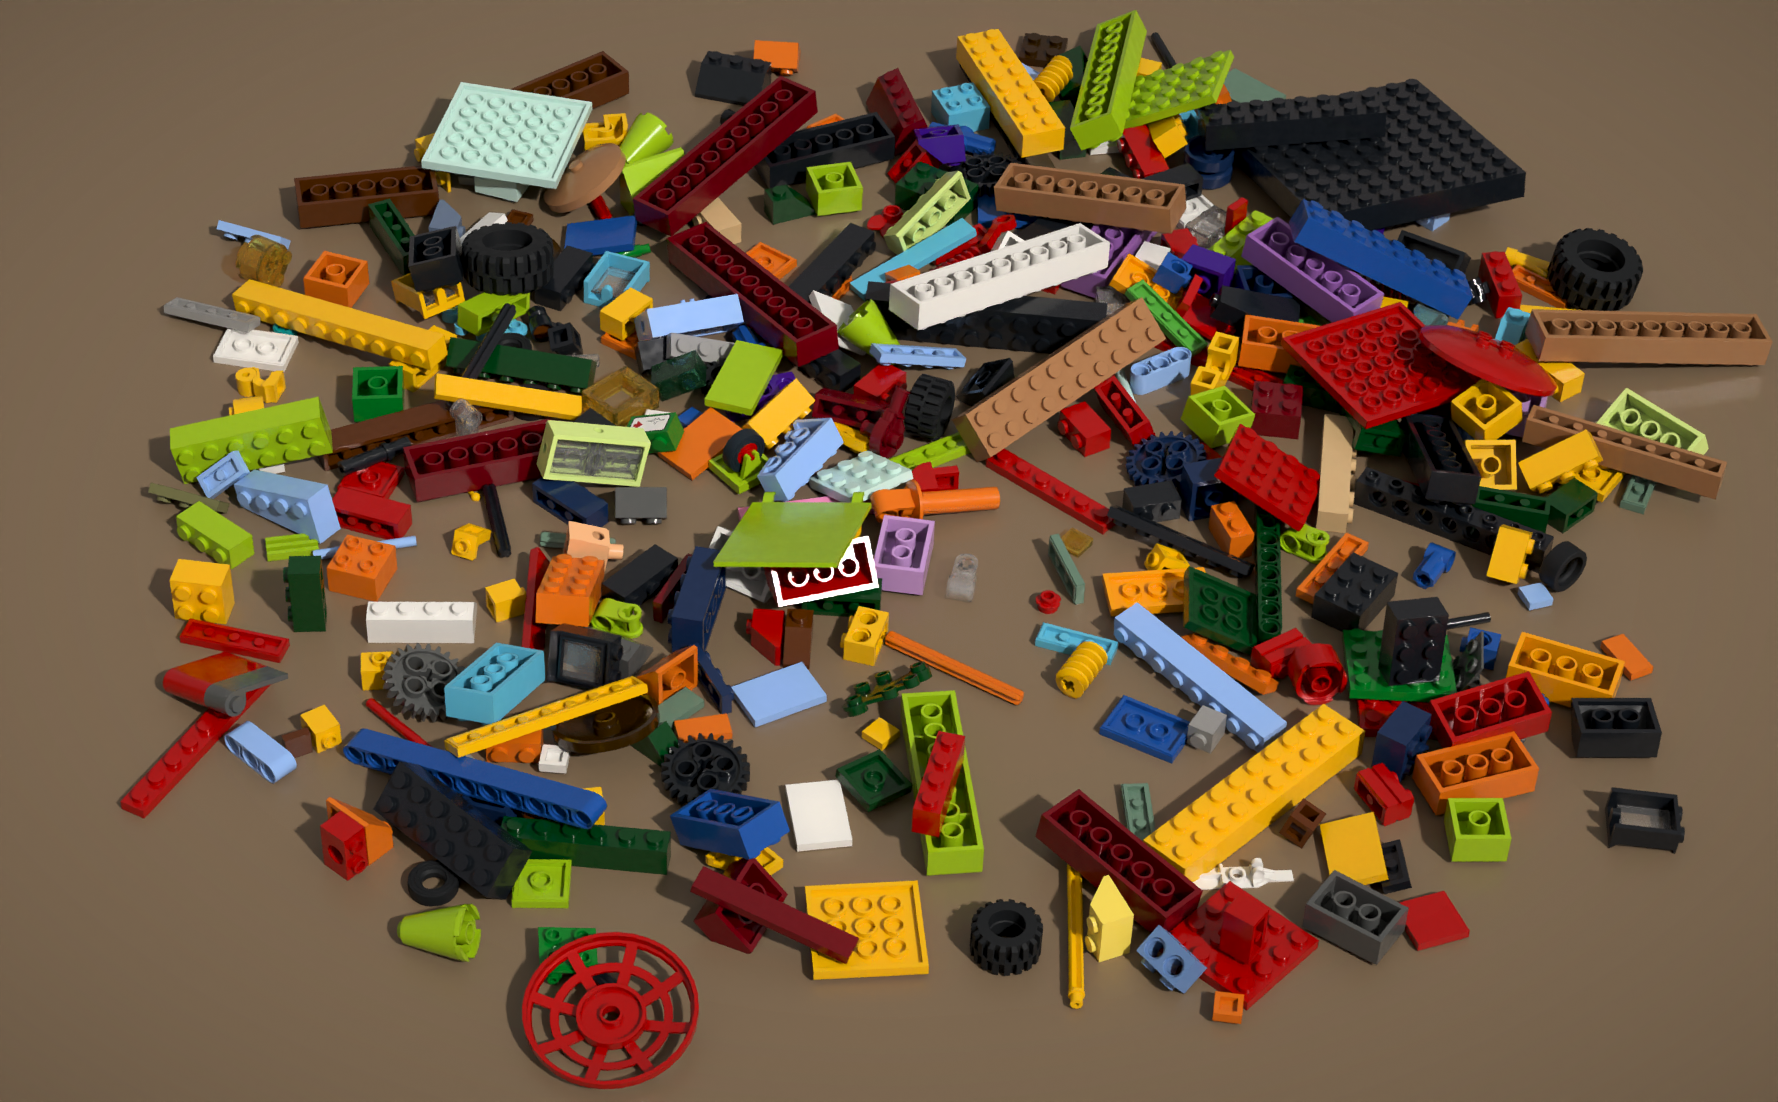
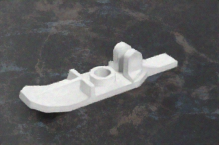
[1193,858,1294,890]

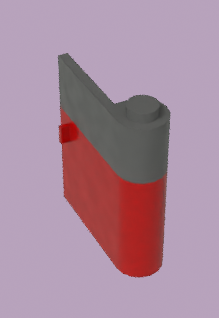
[163,651,288,717]

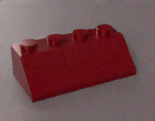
[866,68,928,156]

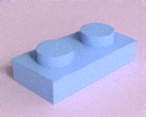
[196,451,250,499]

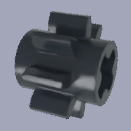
[1468,277,1491,305]

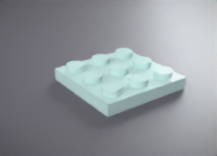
[809,451,913,503]

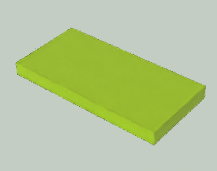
[705,340,783,416]

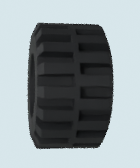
[904,374,955,441]
[970,899,1043,976]

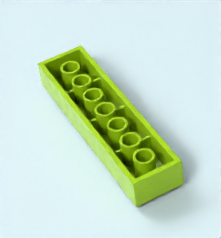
[900,690,984,876]

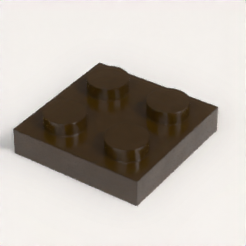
[1019,33,1068,68]

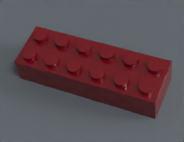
[403,419,550,502]
[1035,789,1203,933]

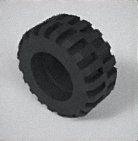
[462,222,554,295]
[1547,228,1643,311]

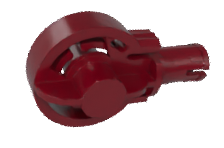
[860,386,910,458]

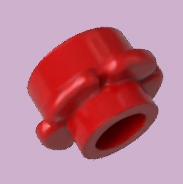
[1035,590,1061,614]

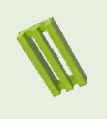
[265,533,319,561]

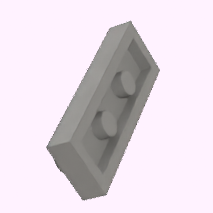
[666,333,735,365]

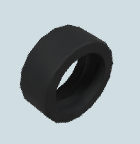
[1539,541,1587,592]

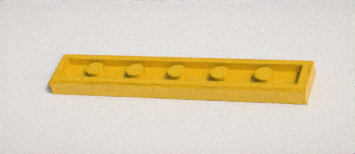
[434,373,582,421]

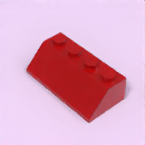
[764,536,879,607]

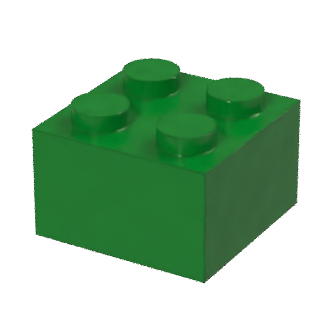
[352,366,405,422]

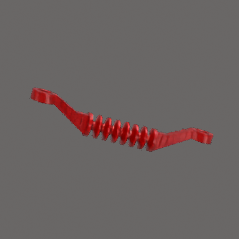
[885,215,1017,283]

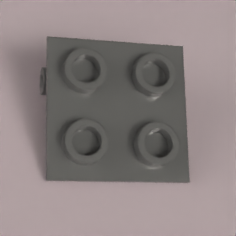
[1452,631,1484,692]

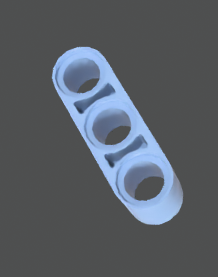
[1129,347,1192,395]
[224,721,297,783]

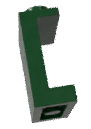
[1340,407,1407,456]

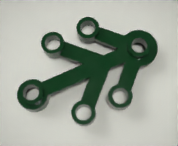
[842,661,932,717]

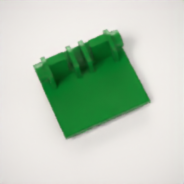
[538,927,598,985]

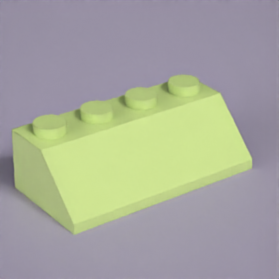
[884,171,971,255]
[1596,388,1709,455]

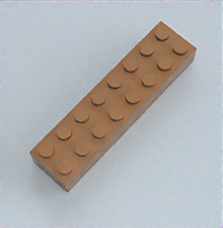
[994,163,1187,234]

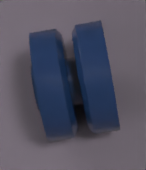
[1183,135,1235,189]

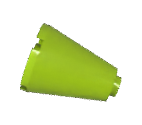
[620,113,674,164]
[837,299,900,365]
[397,904,481,962]

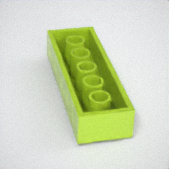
[170,397,333,484]

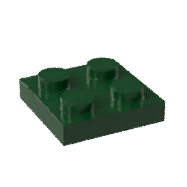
[835,749,913,812]

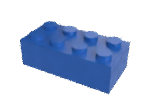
[670,789,790,860]

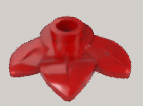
[867,205,903,239]

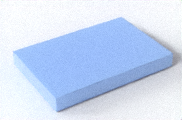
[731,662,827,727]

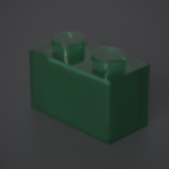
[651,350,707,402]

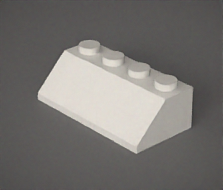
[366,601,477,643]

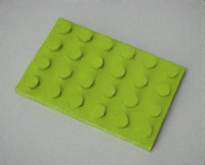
[1124,50,1234,129]

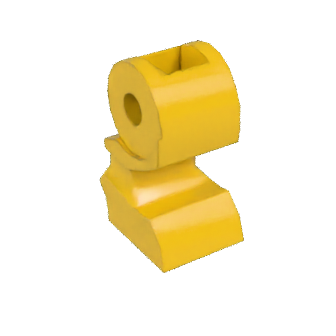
[235,367,286,403]

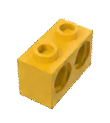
[840,606,889,666]

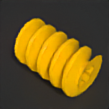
[1034,55,1073,102]
[1055,641,1108,699]

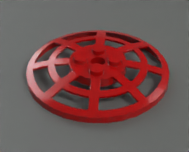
[522,932,699,1089]

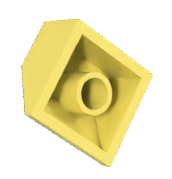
[1085,875,1134,962]

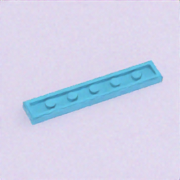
[850,218,977,301]

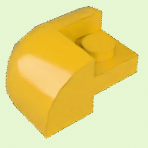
[581,113,628,152]

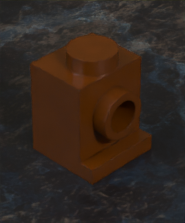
[1279,798,1326,849]

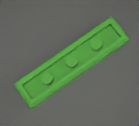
[1124,280,1208,358]

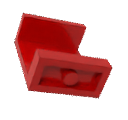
[1175,274,1237,341]

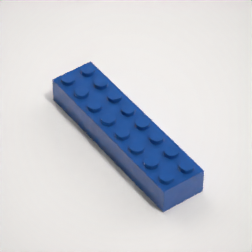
[1289,199,1473,319]

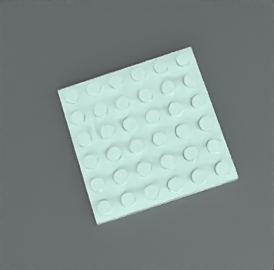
[421,82,592,189]

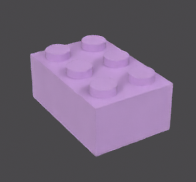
[874,515,935,595]

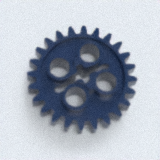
[1126,431,1207,489]

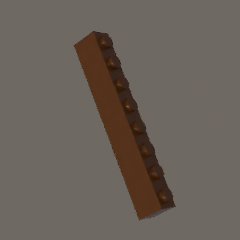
[317,400,514,471]

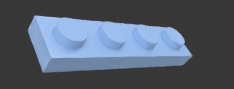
[869,343,966,369]

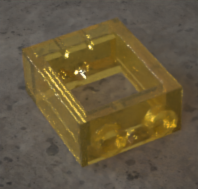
[582,366,659,427]

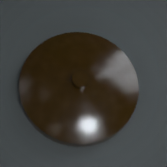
[551,694,660,753]

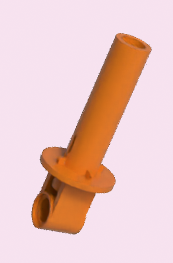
[870,480,1000,523]

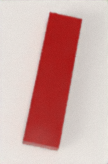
[180,619,290,663]

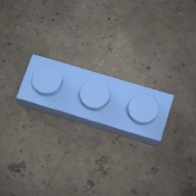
[216,220,291,252]

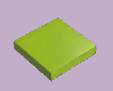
[511,859,572,908]

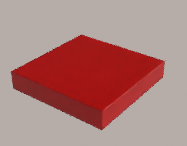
[337,462,405,499]
[1399,891,1470,951]

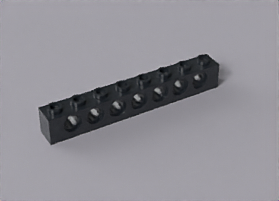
[1353,467,1554,573]

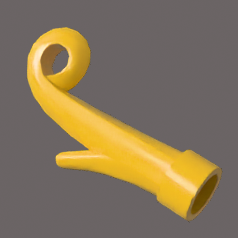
[1505,247,1550,279]

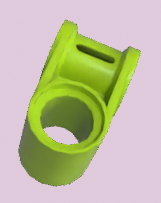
[1280,524,1330,564]
[591,598,644,639]

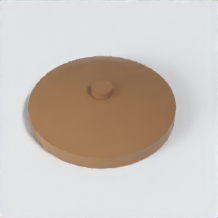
[544,143,626,213]

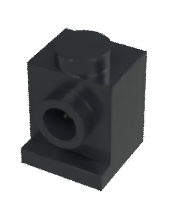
[547,322,584,357]

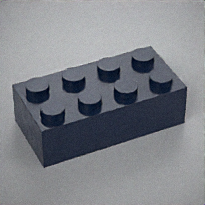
[668,546,726,653]

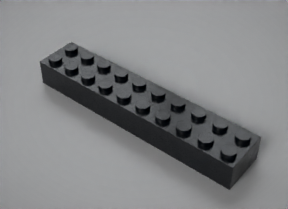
[865,281,1108,354]

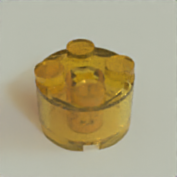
[236,235,292,287]

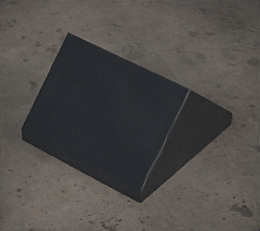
[956,358,1015,407]

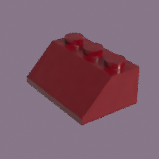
[693,858,788,954]

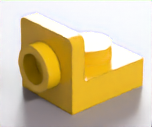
[451,523,491,560]
[1144,543,1190,571]

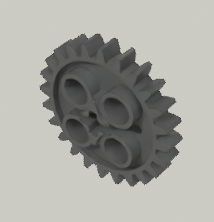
[382,643,465,722]

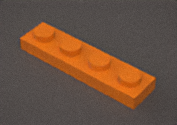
[1295,532,1369,604]
[1181,633,1279,695]

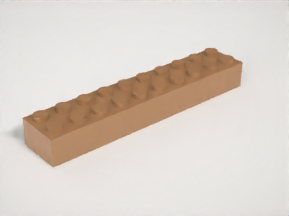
[952,297,1166,462]
[1525,309,1772,366]

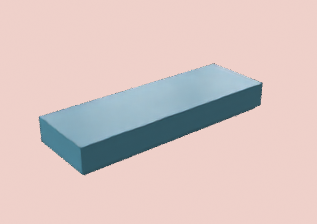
[1035,622,1118,665]

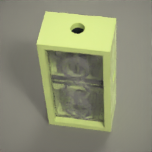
[537,420,651,487]

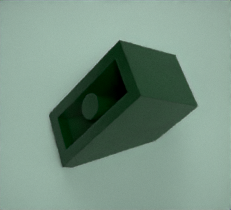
[764,185,815,225]

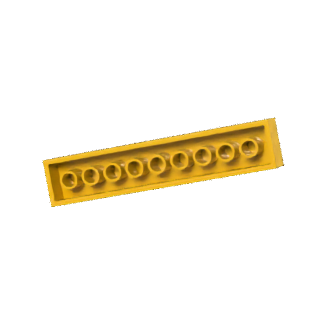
[1143,704,1365,882]

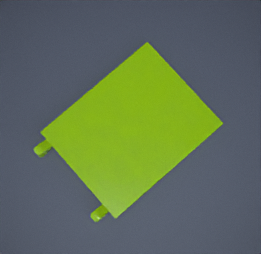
[713,492,872,568]

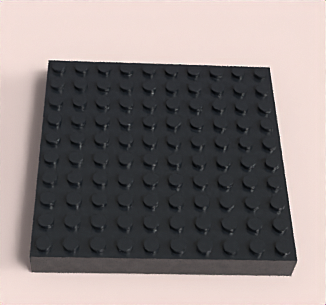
[1233,79,1526,231]

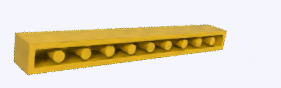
[232,279,448,370]

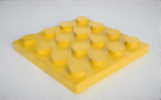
[805,880,929,980]

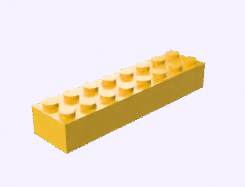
[956,29,1065,158]

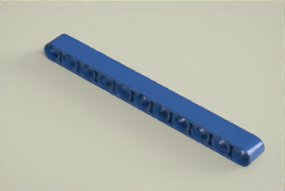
[343,728,607,829]

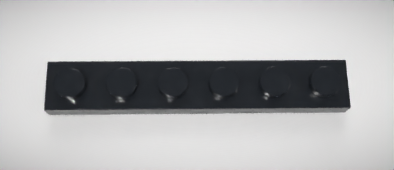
[1107,505,1255,578]

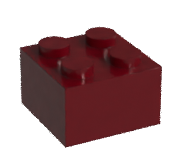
[1251,381,1303,439]

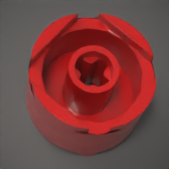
[1287,643,1347,705]

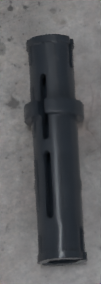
[337,436,412,477]

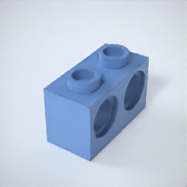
[1136,925,1207,994]

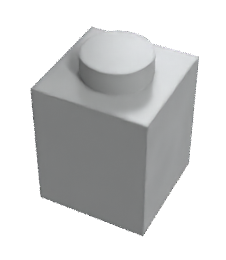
[1186,705,1227,754]

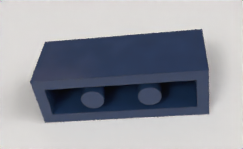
[532,477,609,527]

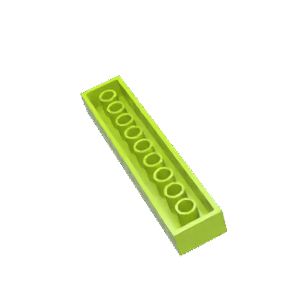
[1070,10,1147,151]

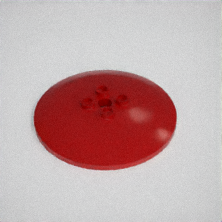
[1419,325,1557,397]

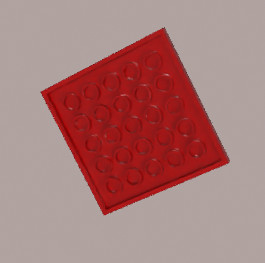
[1281,302,1481,429]

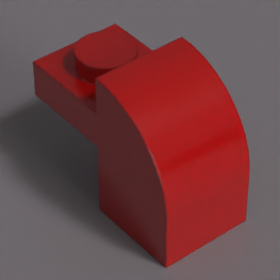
[912,461,959,492]

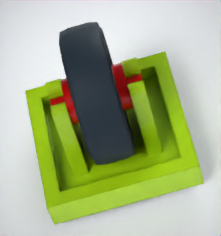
[708,428,769,494]

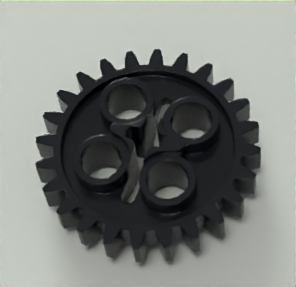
[950,151,1022,197]
[661,733,750,805]

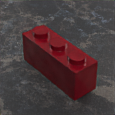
[812,388,890,428]

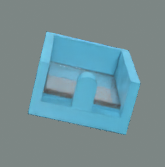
[584,251,650,308]

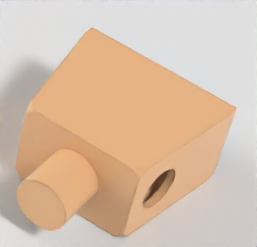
[563,521,623,572]

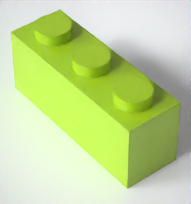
[457,292,530,336]
[176,501,254,570]

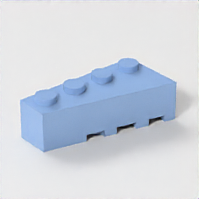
[757,418,844,502]
[234,470,341,544]

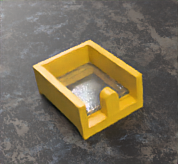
[391,273,465,319]

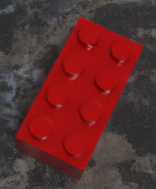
[1428,671,1552,749]

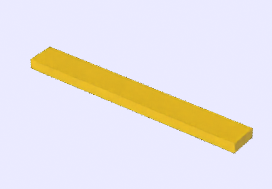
[444,676,648,758]

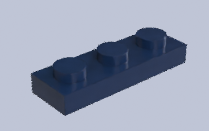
[688,642,734,714]

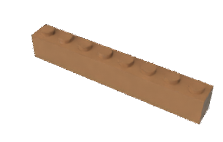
[1522,405,1727,500]

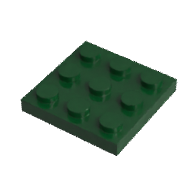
[1183,566,1257,656]

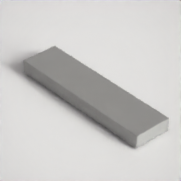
[164,297,260,333]

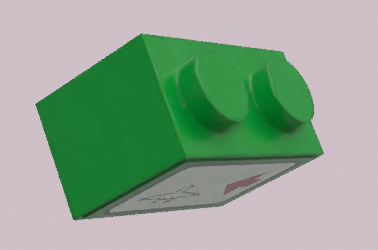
[627,412,684,453]

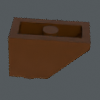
[783,608,814,669]

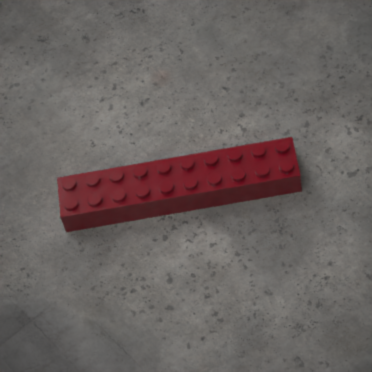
[633,76,818,236]
[666,222,839,367]

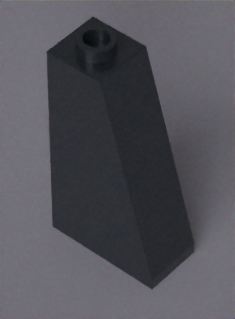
[1208,285,1301,331]

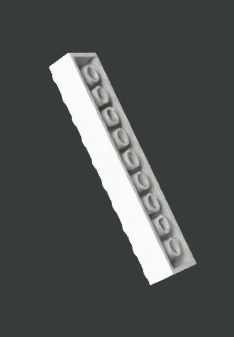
[889,223,1110,330]

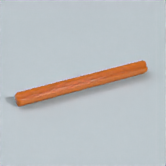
[885,631,1024,705]

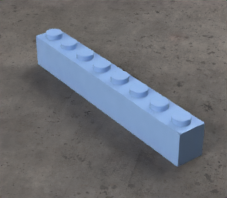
[1113,602,1287,753]

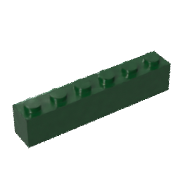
[445,337,597,394]
[501,816,671,875]

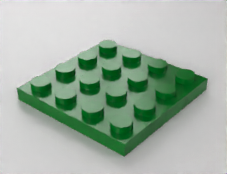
[1342,629,1457,702]

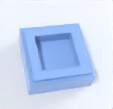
[1517,582,1553,611]

